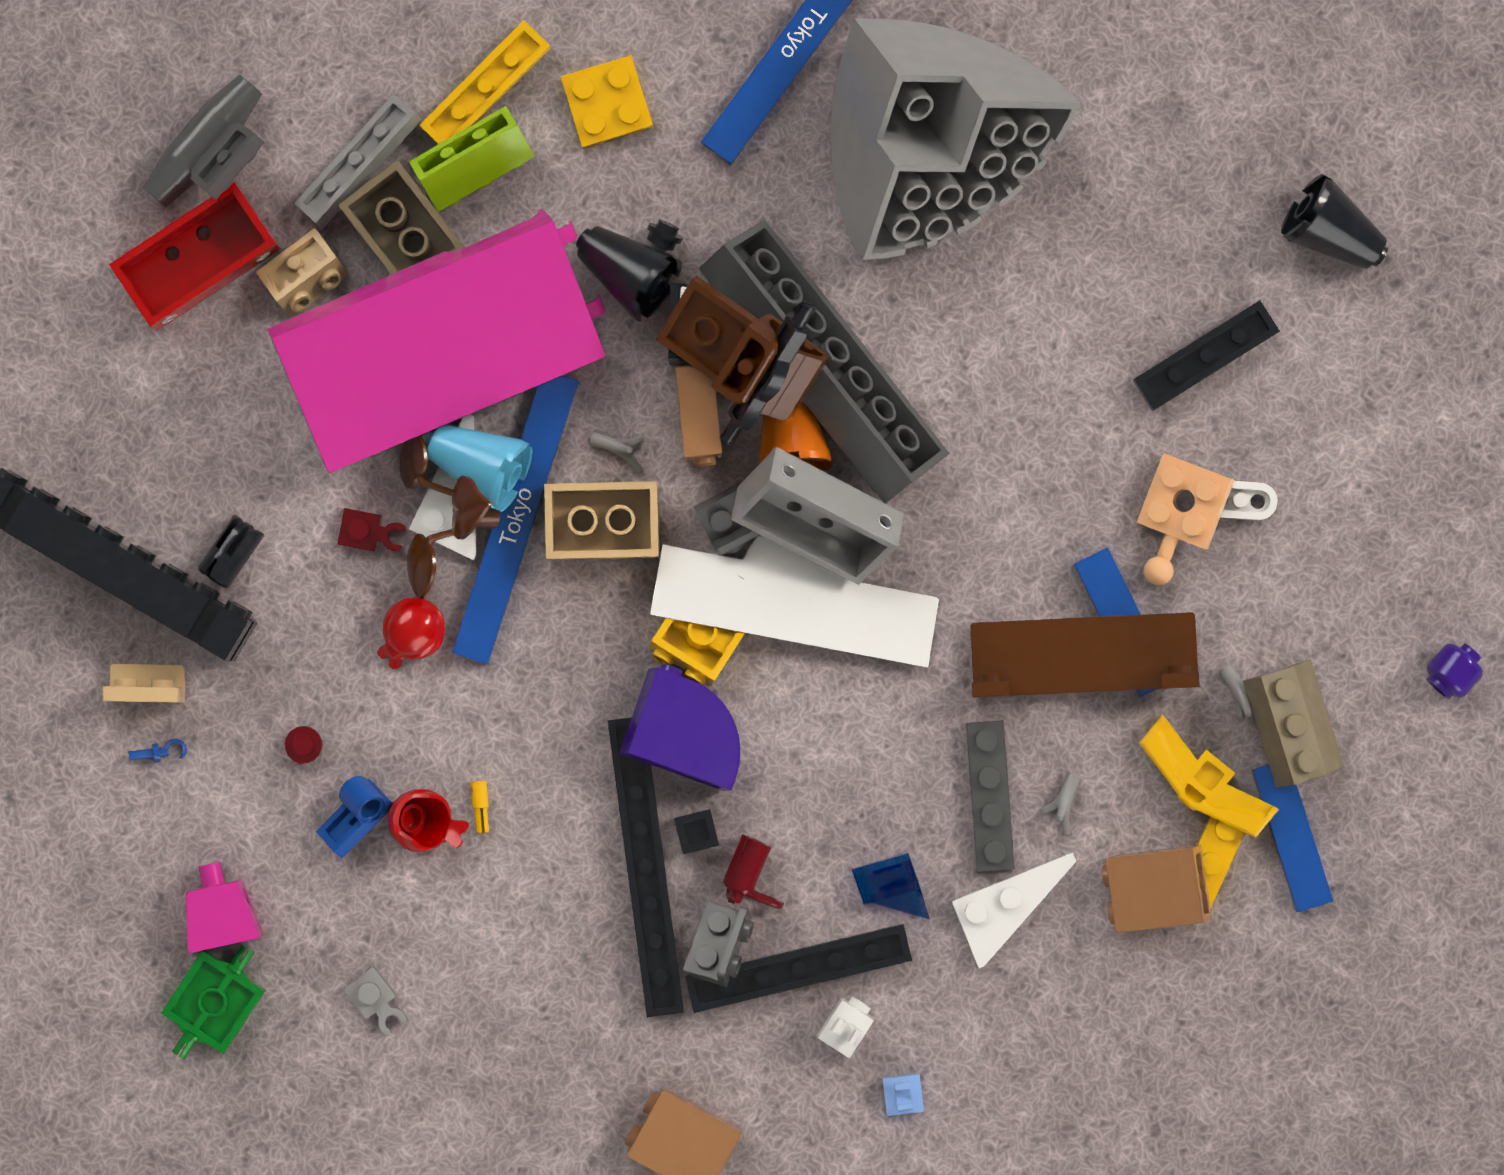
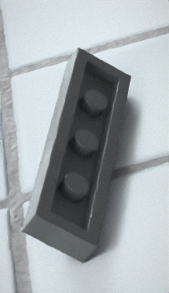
[966,720,1015,872]

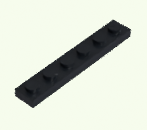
[685,923,912,1013]

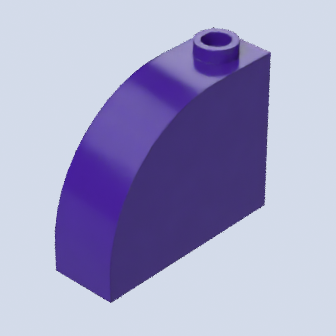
[620,664,740,791]

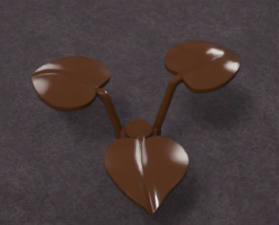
[400,435,501,599]

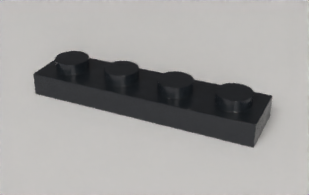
[1133,300,1280,411]

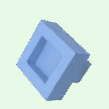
[882,1073,924,1116]

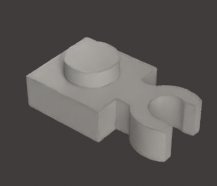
[344,966,408,1036]

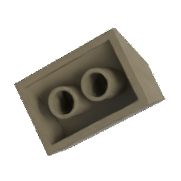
[1243,659,1344,788]

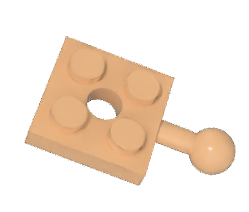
[1136,453,1235,586]

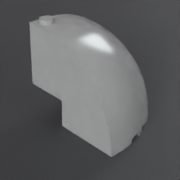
[831,18,1080,260]

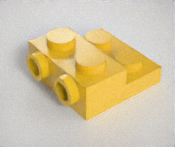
[648,618,745,687]

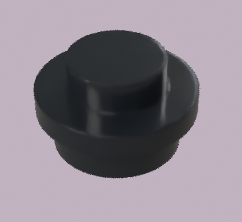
[647,219,683,251]

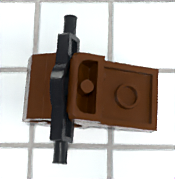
[656,276,830,446]

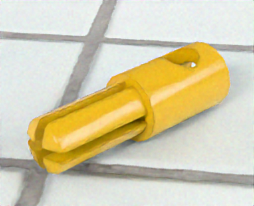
[470,780,489,834]

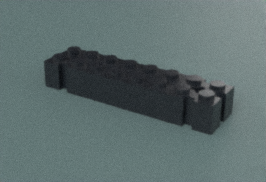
[0,467,257,661]

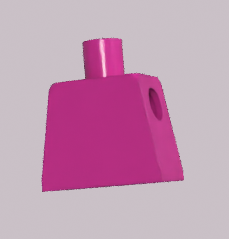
[186,862,263,953]

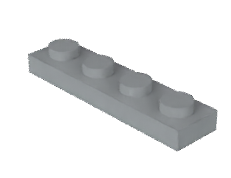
[294,94,422,230]

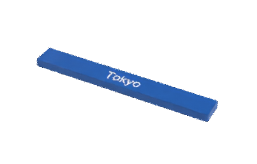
[701,0,853,165]
[452,375,579,664]

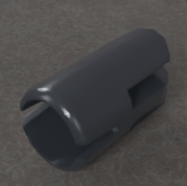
[198,515,264,589]

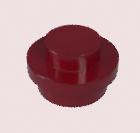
[285,726,323,763]

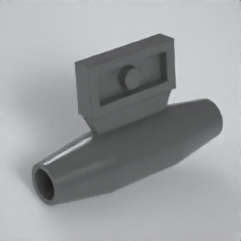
[143,75,265,207]

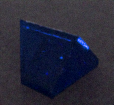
[852,851,930,919]

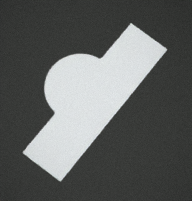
[650,536,939,668]

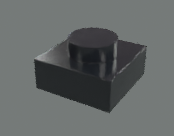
[674,809,719,854]

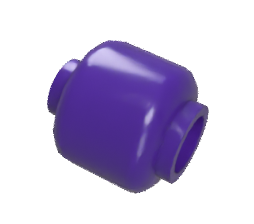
[1426,643,1483,699]

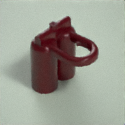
[723,834,784,909]

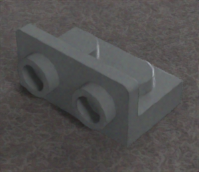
[693,480,762,555]
[683,901,754,987]

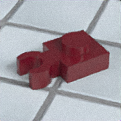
[337,508,406,552]

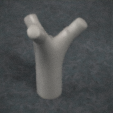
[589,431,643,473]
[1219,665,1252,717]
[1042,774,1081,835]

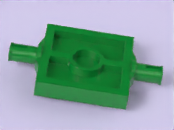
[161,944,266,1060]

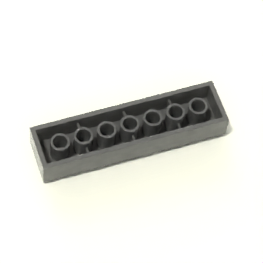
[698,219,950,504]

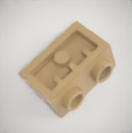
[256,228,349,317]
[103,664,186,703]

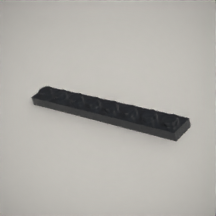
[607,717,684,1018]

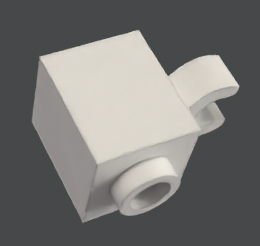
[817,996,874,1059]

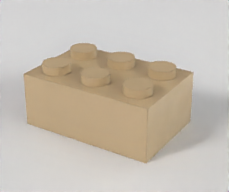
[544,481,660,560]

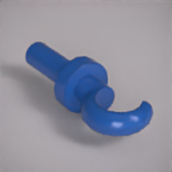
[128,739,187,762]

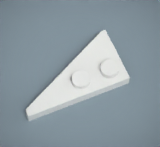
[409,414,477,560]
[951,852,1076,968]

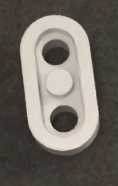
[1220,481,1278,520]

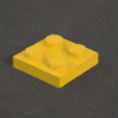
[560,55,653,149]

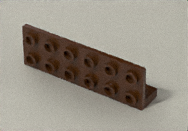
[970,612,1200,698]

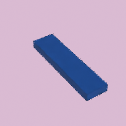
[1074,547,1157,697]
[1251,764,1333,912]

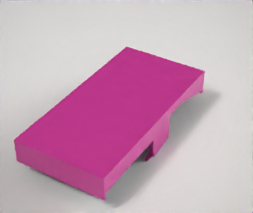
[267,209,606,473]

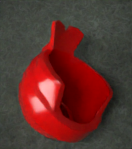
[377,597,445,669]
[387,789,469,852]

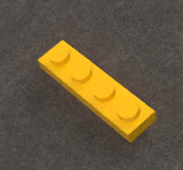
[419,20,551,145]

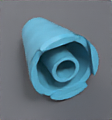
[425,425,533,512]

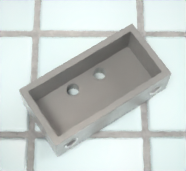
[731,447,904,585]

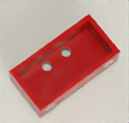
[109,182,281,331]

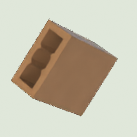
[675,366,723,468]
[1102,845,1212,933]
[624,1086,742,1175]

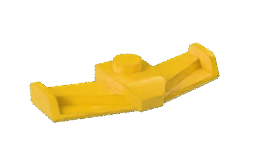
[1139,714,1279,838]

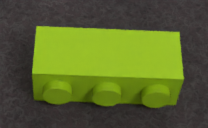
[409,106,535,212]

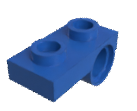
[316,776,393,858]

